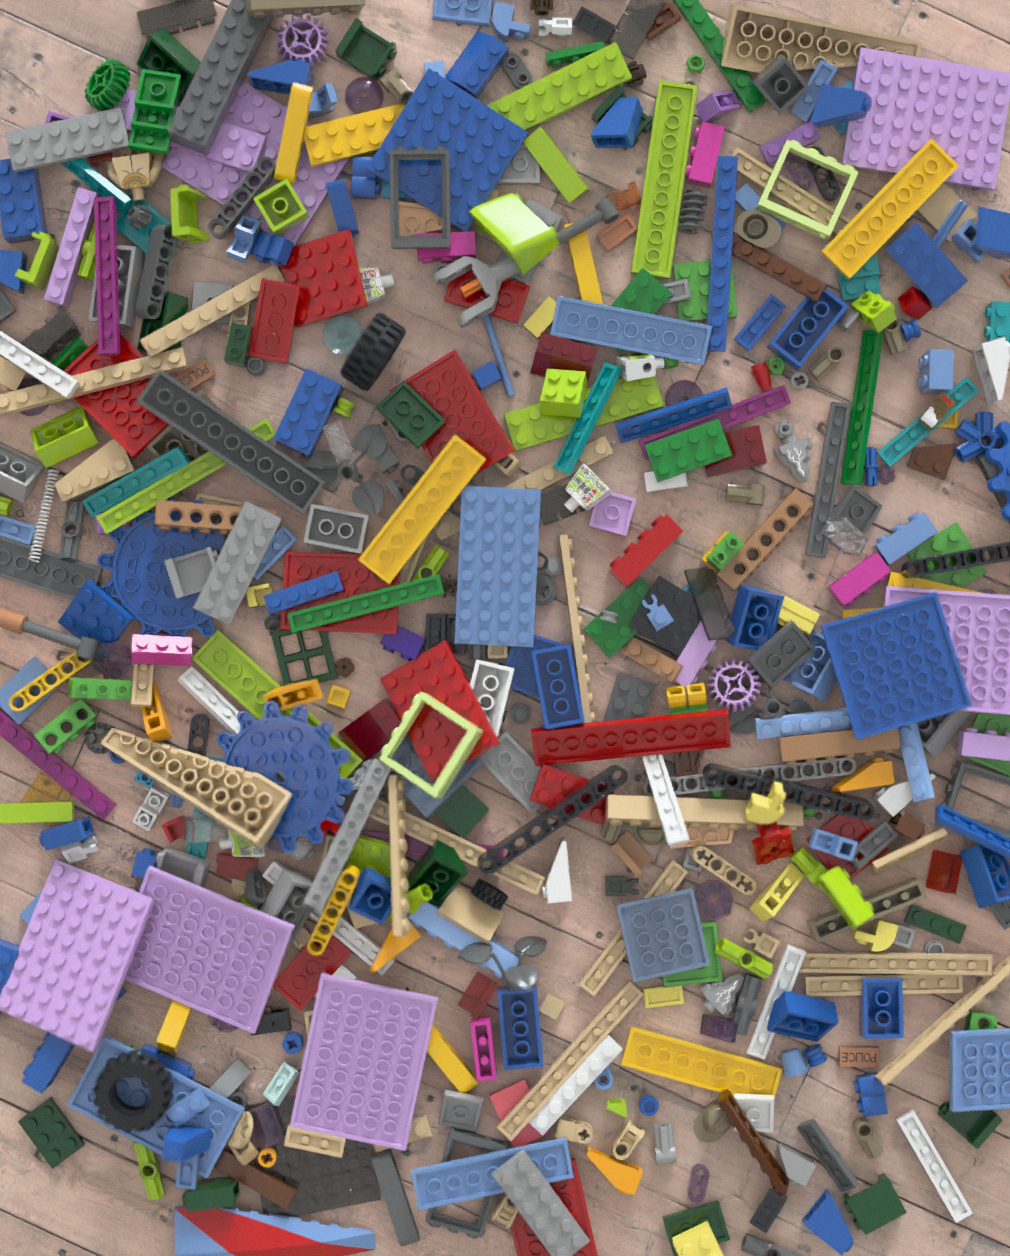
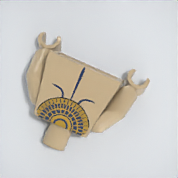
[104,153,165,201]

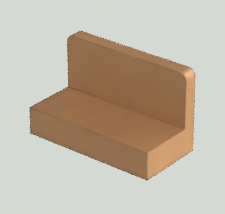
[610,831,653,877]

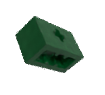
[224,322,253,368]

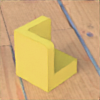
[246,583,272,608]

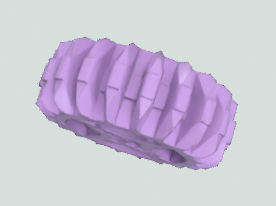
[276,15,329,67]
[708,659,761,712]

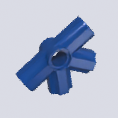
[954,411,1007,463]

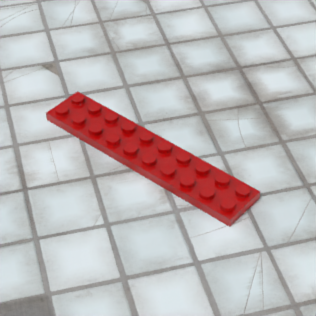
[531,709,731,766]

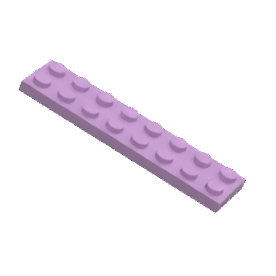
[113,88,267,173]

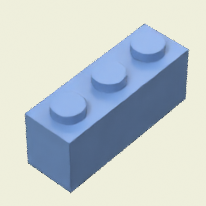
[872,512,938,565]

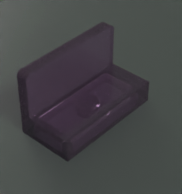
[245,1102,284,1148]

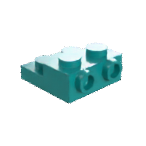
[836,254,881,302]
[984,301,1010,344]

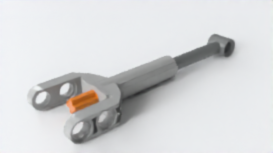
[432,198,620,327]

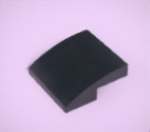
[425,614,466,654]

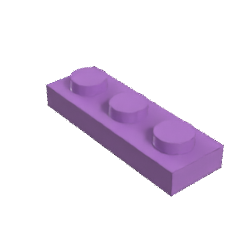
[759,122,821,165]

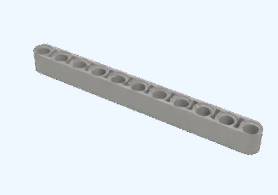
[643,756,856,797]

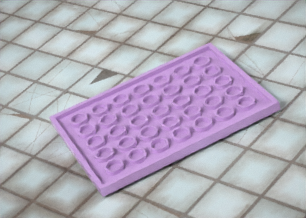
[841,47,1010,191]
[161,81,350,247]
[884,586,1010,715]
[0,859,156,1052]
[125,866,295,1034]
[290,973,438,1151]

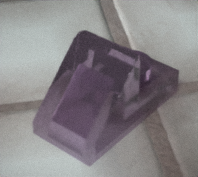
[700,1014,738,1043]

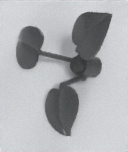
[303,424,387,515]
[729,671,814,734]
[458,936,547,992]

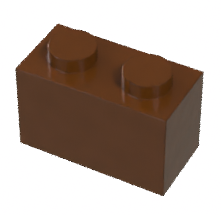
[888,810,925,841]

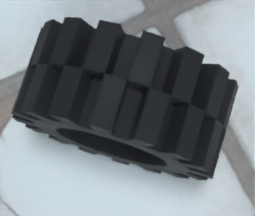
[470,878,508,910]

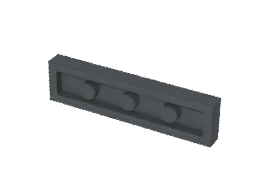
[797,1119,859,1192]

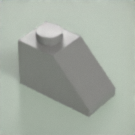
[777,1142,816,1186]

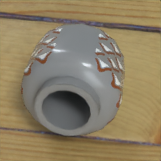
[285,835,314,861]

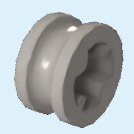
[790,372,808,391]
[600,610,619,624]

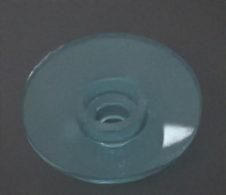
[323,315,362,354]

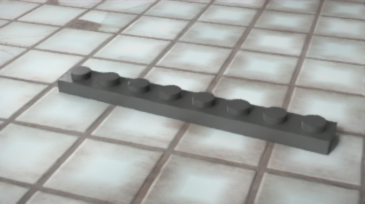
[805,402,851,559]

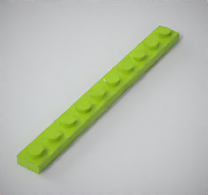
[96,418,276,534]

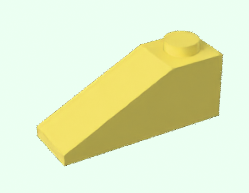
[749,862,805,922]

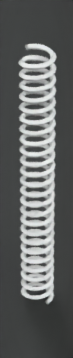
[28,469,59,563]

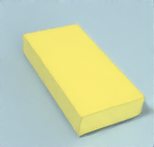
[523,296,556,339]
[643,985,684,1009]

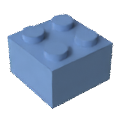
[917,349,954,395]

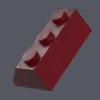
[530,332,598,383]

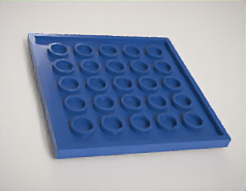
[366,68,528,232]
[821,592,972,740]

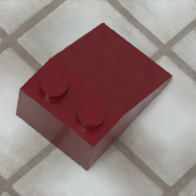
[705,425,767,477]
[338,698,402,763]

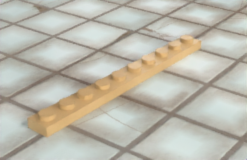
[0,347,188,417]
[434,436,614,541]
[559,534,595,723]
[369,799,545,895]
[799,951,992,975]
[875,955,1010,1085]
[497,980,644,1141]

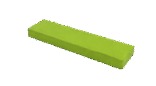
[0,801,74,824]

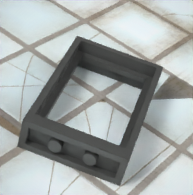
[390,147,451,249]
[941,761,1010,839]
[425,1127,508,1238]

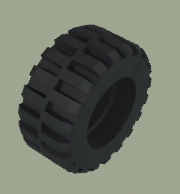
[340,313,406,391]
[93,1050,174,1133]

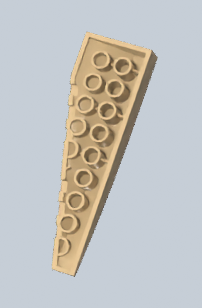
[721,4,923,73]
[100,728,292,850]

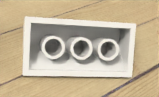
[470,659,515,738]

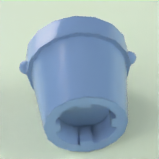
[780,1048,809,1078]

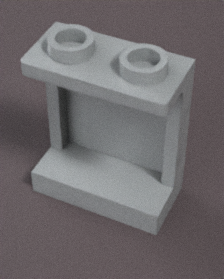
[165,547,218,598]
[155,846,210,888]

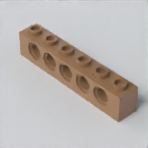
[715,488,813,591]
[155,500,277,535]

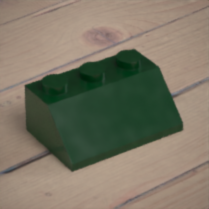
[136,28,201,103]
[137,292,189,353]
[407,840,468,906]

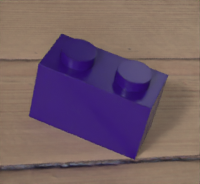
[380,626,425,661]

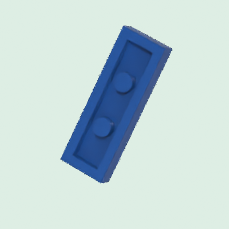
[733,294,786,352]

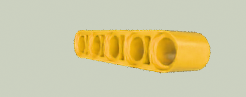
[274,83,313,184]
[564,223,603,304]
[9,650,94,712]
[307,865,360,956]
[427,1023,479,1094]

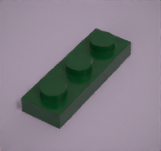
[904,904,967,944]

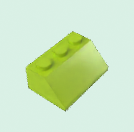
[30,406,99,468]
[818,866,874,930]

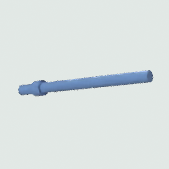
[482,315,515,397]

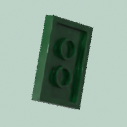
[376,380,446,449]
[18,1097,85,1169]
[662,1200,730,1256]

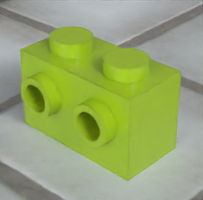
[851,290,897,333]

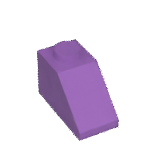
[695,90,741,122]

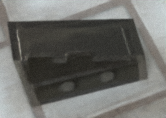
[20,305,84,362]

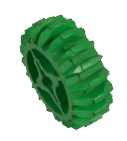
[85,59,131,111]

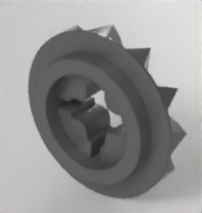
[535,575,556,606]
[84,723,112,754]

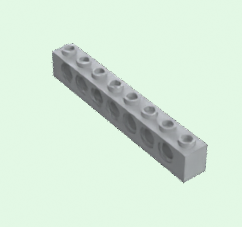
[303,758,393,911]

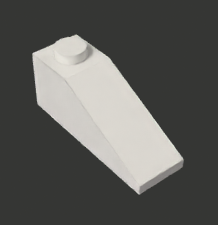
[873,773,936,817]

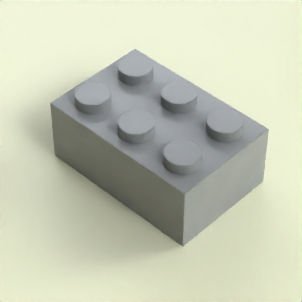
[303,504,370,554]

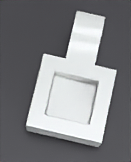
[538,18,572,36]
[61,836,98,864]

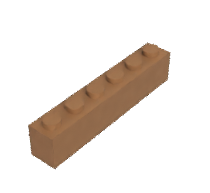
[777,728,900,765]

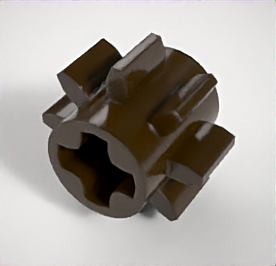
[530,0,553,16]
[627,61,647,87]
[441,574,458,598]

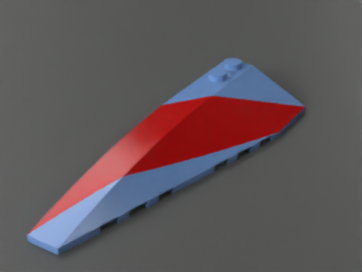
[174,1206,375,1256]

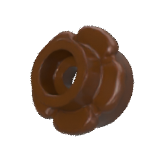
[335,658,354,677]

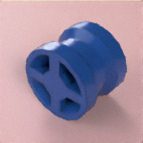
[900,319,921,342]
[282,1031,304,1054]
[803,1044,827,1067]

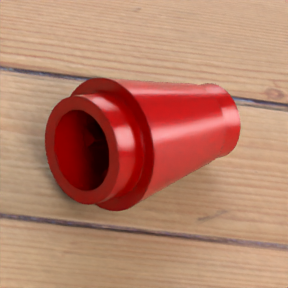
[751,361,772,392]

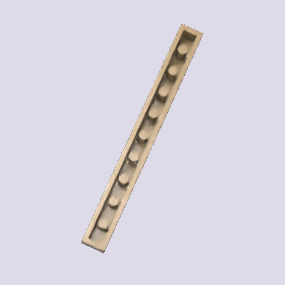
[605,795,803,832]

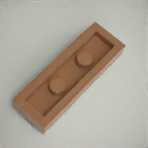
[624,637,684,683]

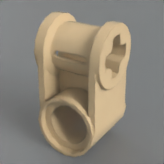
[554,1116,593,1144]
[611,1119,645,1160]
[490,1193,518,1229]

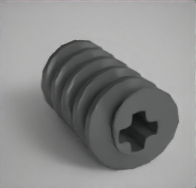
[677,190,708,234]

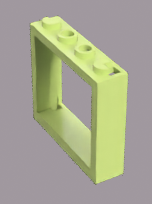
[756,140,858,241]
[379,692,483,798]

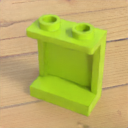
[170,184,209,244]
[15,231,59,291]

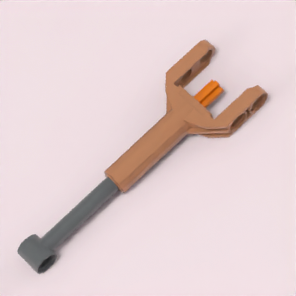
[0,607,99,660]

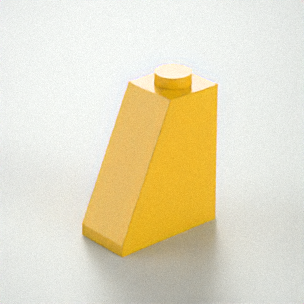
[156,1000,193,1055]

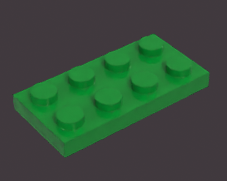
[611,268,672,353]
[645,419,732,483]
[583,577,651,658]

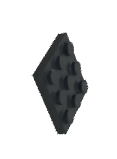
[628,575,709,656]

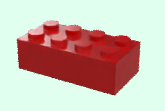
[609,514,683,588]

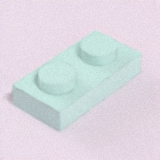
[263,1061,300,1106]

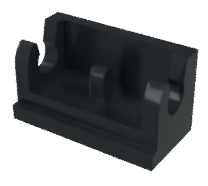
[572,6,616,44]
[250,1008,292,1036]
[749,1187,787,1234]

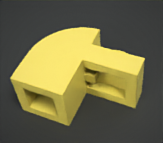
[745,782,785,824]
[851,918,898,952]

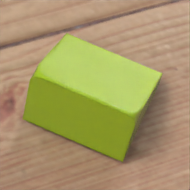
[605,1098,627,1118]

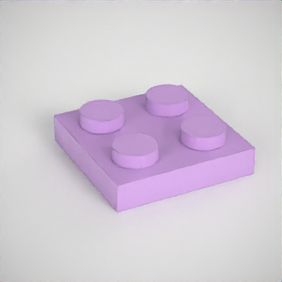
[589,492,636,537]

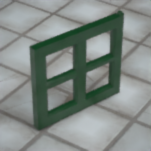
[269,629,338,686]

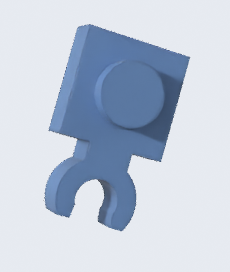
[642,594,674,631]

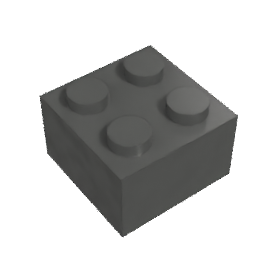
[751,54,810,114]

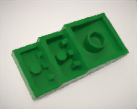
[128,69,181,155]

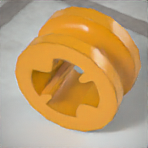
[258,1147,277,1167]

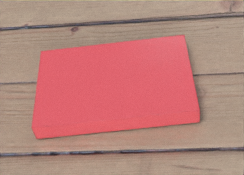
[489,1078,550,1148]

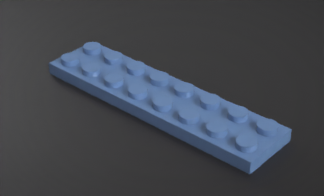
[550,296,712,365]
[411,1137,574,1211]

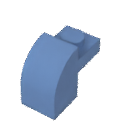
[493,2,530,42]
[308,83,338,119]
[226,214,261,263]
[952,219,987,263]
[808,828,858,861]

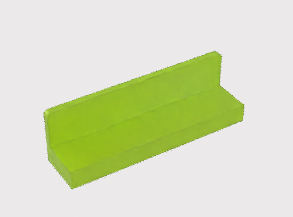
[523,126,590,203]

